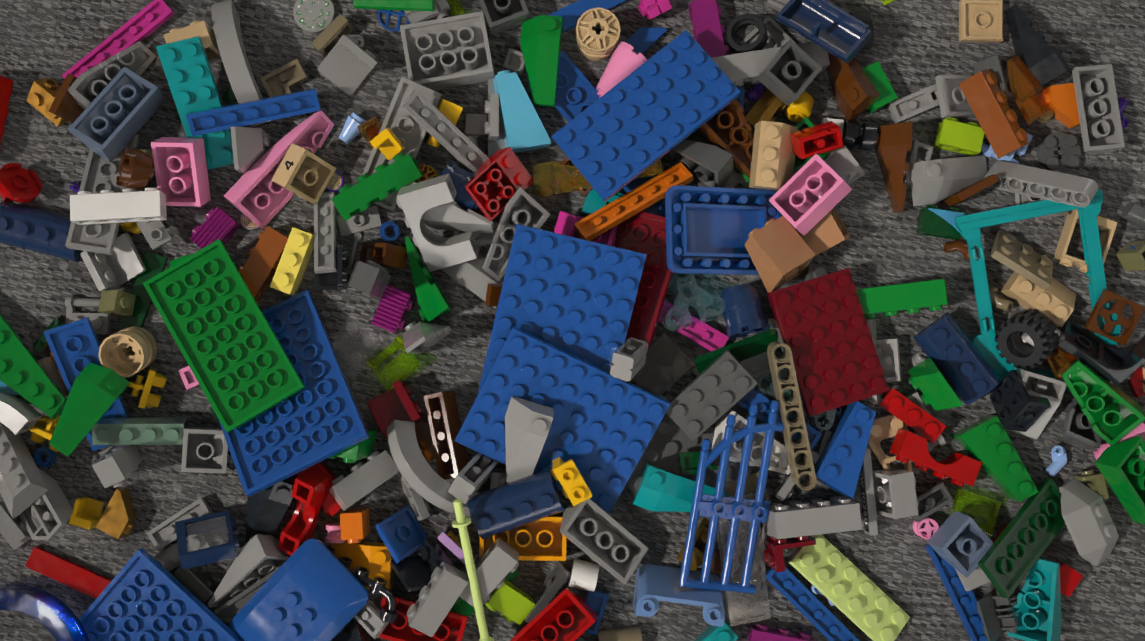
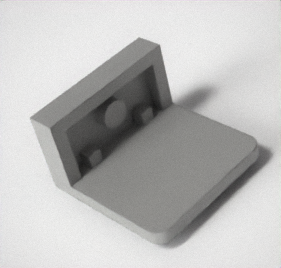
[318,34,378,95]

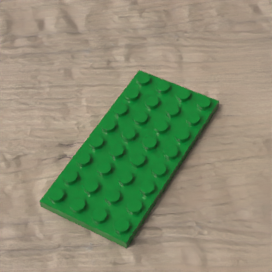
[143,239,306,433]

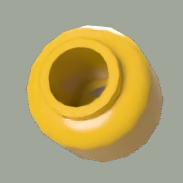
[784,90,814,123]

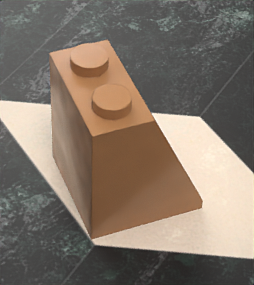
[789,207,851,256]
[745,216,815,293]

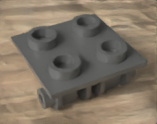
[976,588,1018,641]

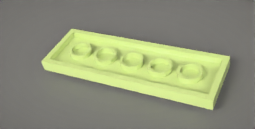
[789,534,910,641]

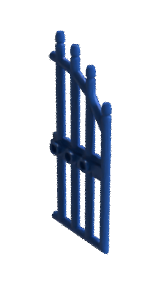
[678,400,783,593]

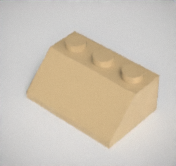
[749,121,798,191]
[1000,271,1076,328]

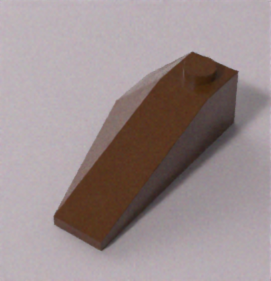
[697,99,754,179]

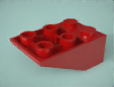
[464,147,534,221]

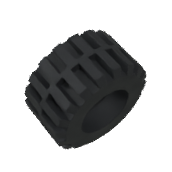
[995,310,1059,369]

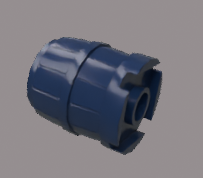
[440,160,479,213]
[720,283,769,339]

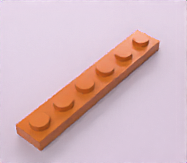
[574,162,693,241]

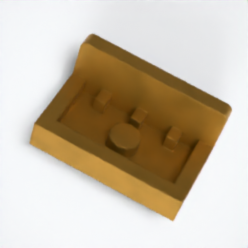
[26,78,66,127]
[745,89,786,128]

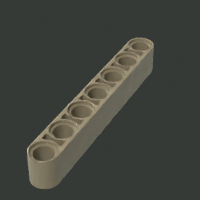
[767,341,816,491]

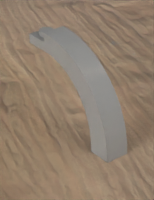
[211,0,270,127]
[0,392,42,435]
[387,420,480,516]

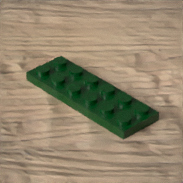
[978,478,1065,598]

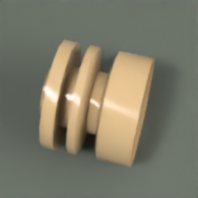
[576,7,620,61]
[98,326,158,378]

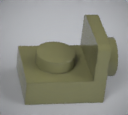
[1074,469,1109,500]

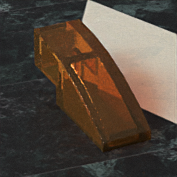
[1007,55,1049,124]

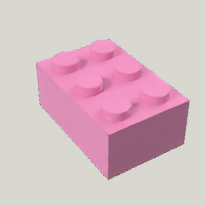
[151,137,211,207]
[769,154,852,236]

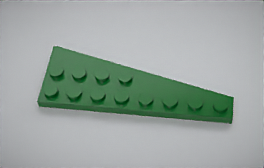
[0,314,67,419]

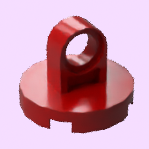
[0,163,42,203]

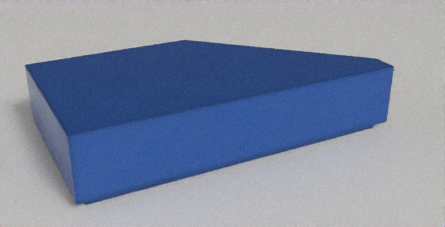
[625,27,667,55]

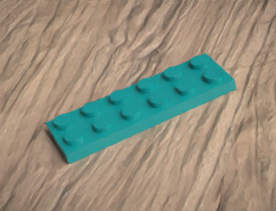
[156,36,234,170]

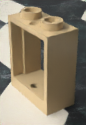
[1053,209,1118,273]

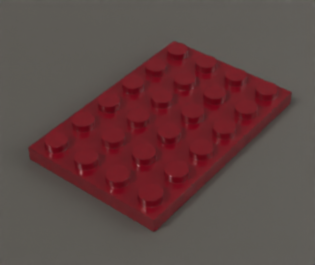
[606,203,673,347]
[767,268,889,417]

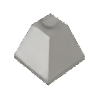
[230,126,270,175]

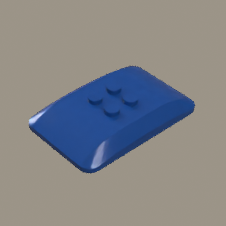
[665,185,781,275]
[230,538,369,641]

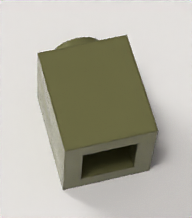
[1116,241,1145,271]
[98,290,136,317]

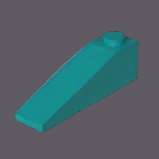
[633,464,728,512]
[1007,558,1062,641]

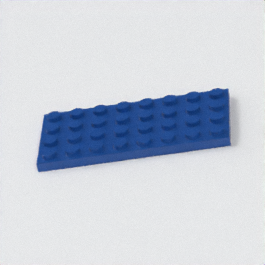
[551,30,741,202]

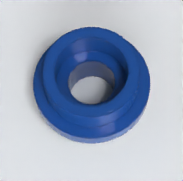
[379,221,401,242]
[34,446,57,468]

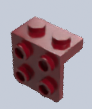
[367,380,424,438]
[763,536,816,572]

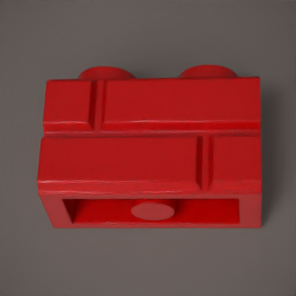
[790,121,843,159]

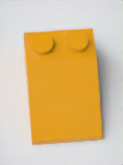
[331,541,394,590]

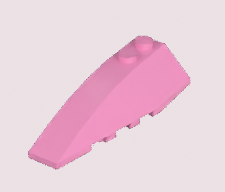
[224,110,334,229]

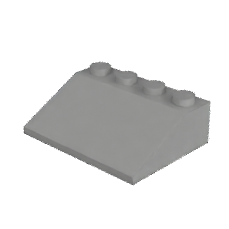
[400,11,495,91]

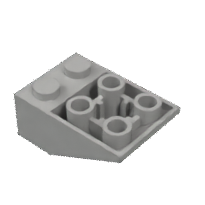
[999,368,1067,439]

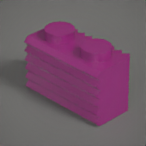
[190,207,241,249]
[371,284,415,334]

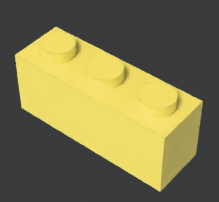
[270,227,314,296]

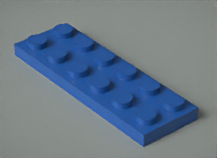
[44,317,130,451]

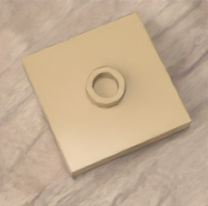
[959,0,1003,43]

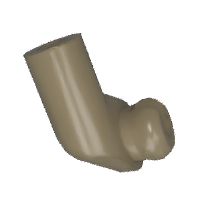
[989,285,1013,311]

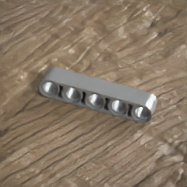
[984,161,1098,207]

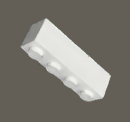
[70,188,167,225]

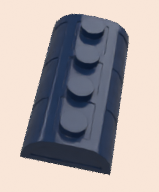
[775,0,872,63]
[0,201,82,262]
[913,312,1001,405]
[468,470,566,539]

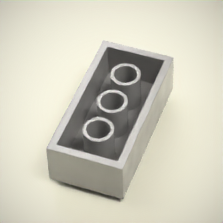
[763,496,862,539]

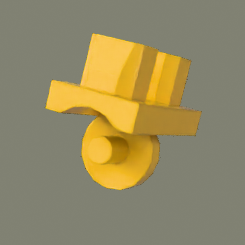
[128,368,167,409]
[30,415,60,452]

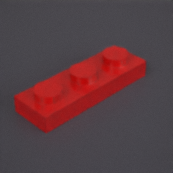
[879,388,946,443]

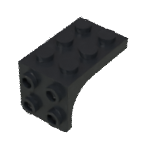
[1058,318,1145,386]

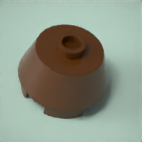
[116,147,154,189]

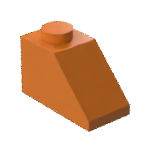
[1041,83,1080,129]

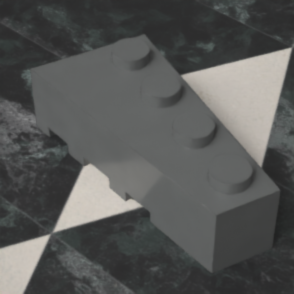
[346,260,394,299]

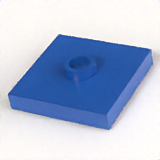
[374,505,428,563]

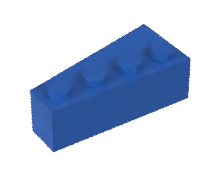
[814,401,876,498]

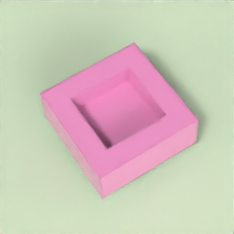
[178,366,199,390]

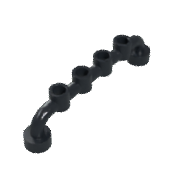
[326,546,399,623]

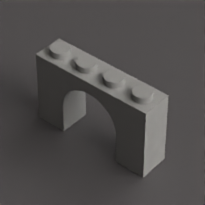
[396,174,480,272]

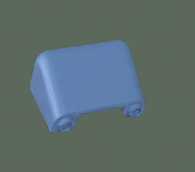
[633,564,725,627]

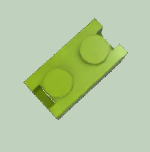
[933,117,985,156]
[485,579,536,625]

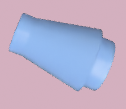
[339,112,367,144]

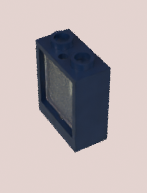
[175,510,240,569]

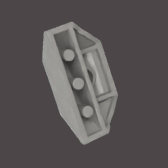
[19,468,74,540]
[1059,478,1119,566]

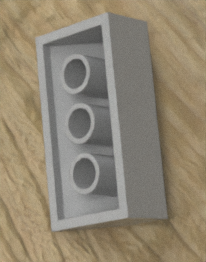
[1072,64,1125,155]
[0,422,49,518]
[560,499,649,584]

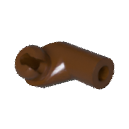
[943,240,970,260]

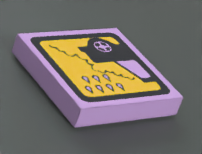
[437,527,478,565]

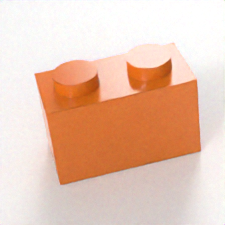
[340,508,371,544]

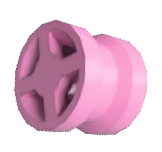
[913,517,939,540]
[325,523,347,543]

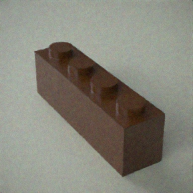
[424,390,468,480]

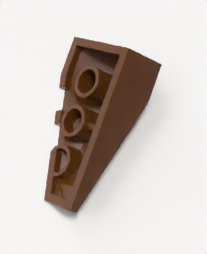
[825,52,881,121]
[874,122,913,214]

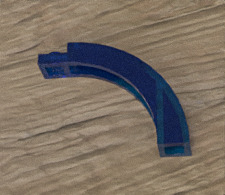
[0,584,90,641]

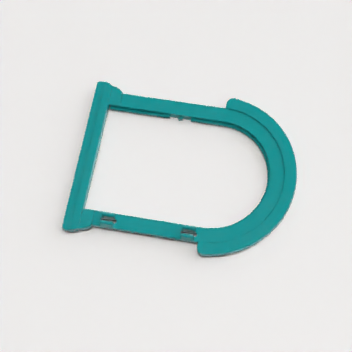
[955,189,1121,393]

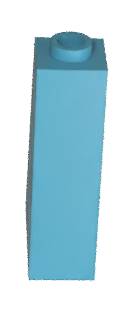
[493,70,551,153]

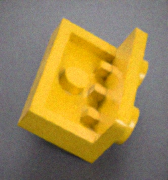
[551,457,592,506]

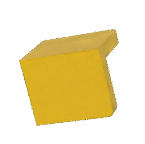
[370,127,405,160]
[69,497,104,529]

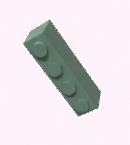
[92,417,188,445]

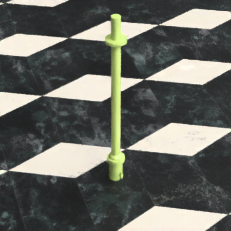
[451,499,495,641]

